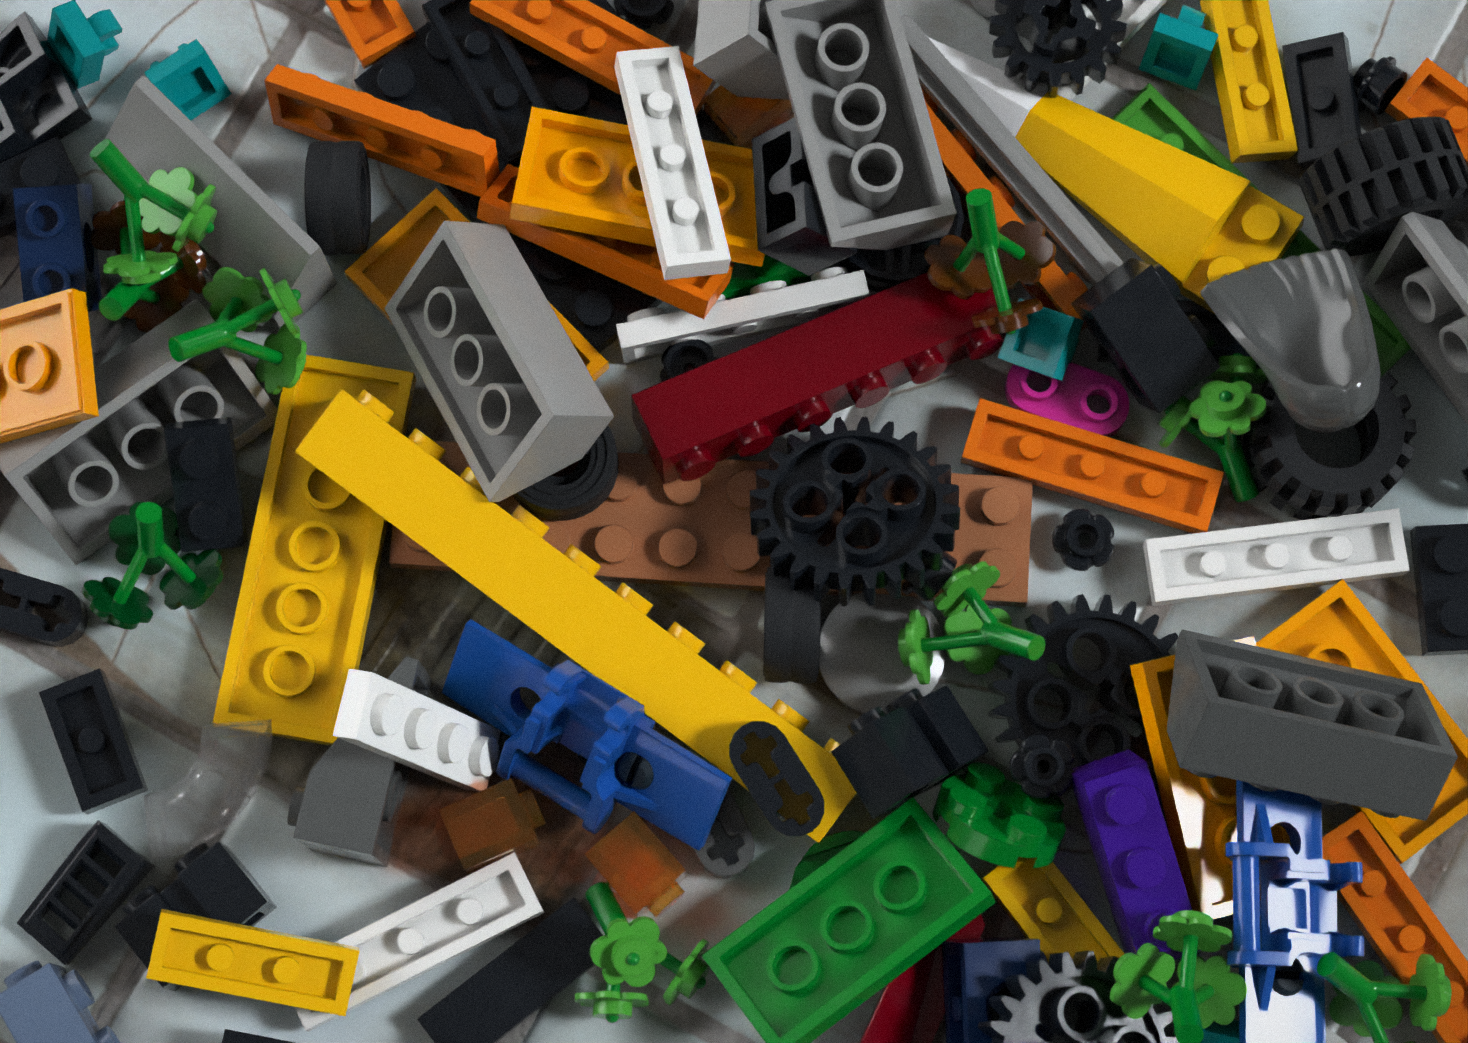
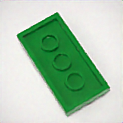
[701,797,996,1043]

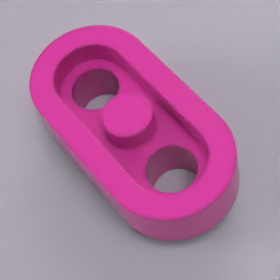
[1005,362,1129,437]

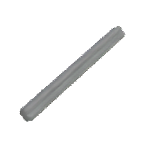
[901,15,1124,285]

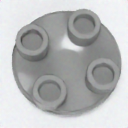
[819,593,945,714]

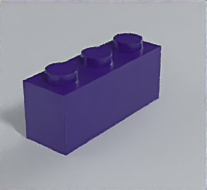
[1071,749,1201,960]

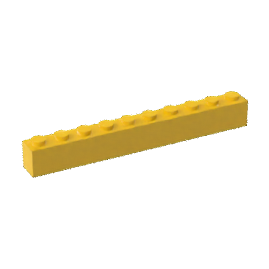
[295,389,857,843]

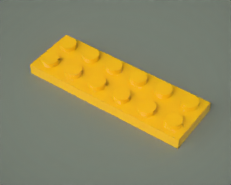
[212,354,417,746]

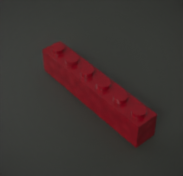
[631,264,1006,485]

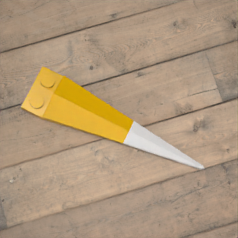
[928,37,1304,314]

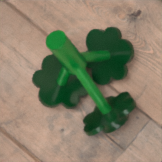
[81,502,223,630]

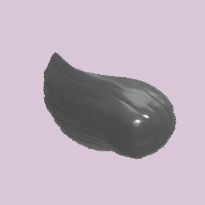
[1200,248,1381,434]

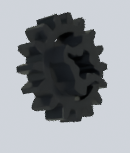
[989,0,1127,98]

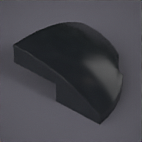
[0,12,92,163]

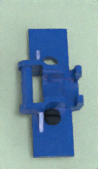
[442,619,732,851]
[1225,780,1364,1043]

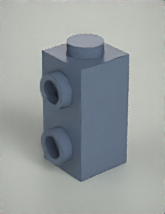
[0,961,121,1043]

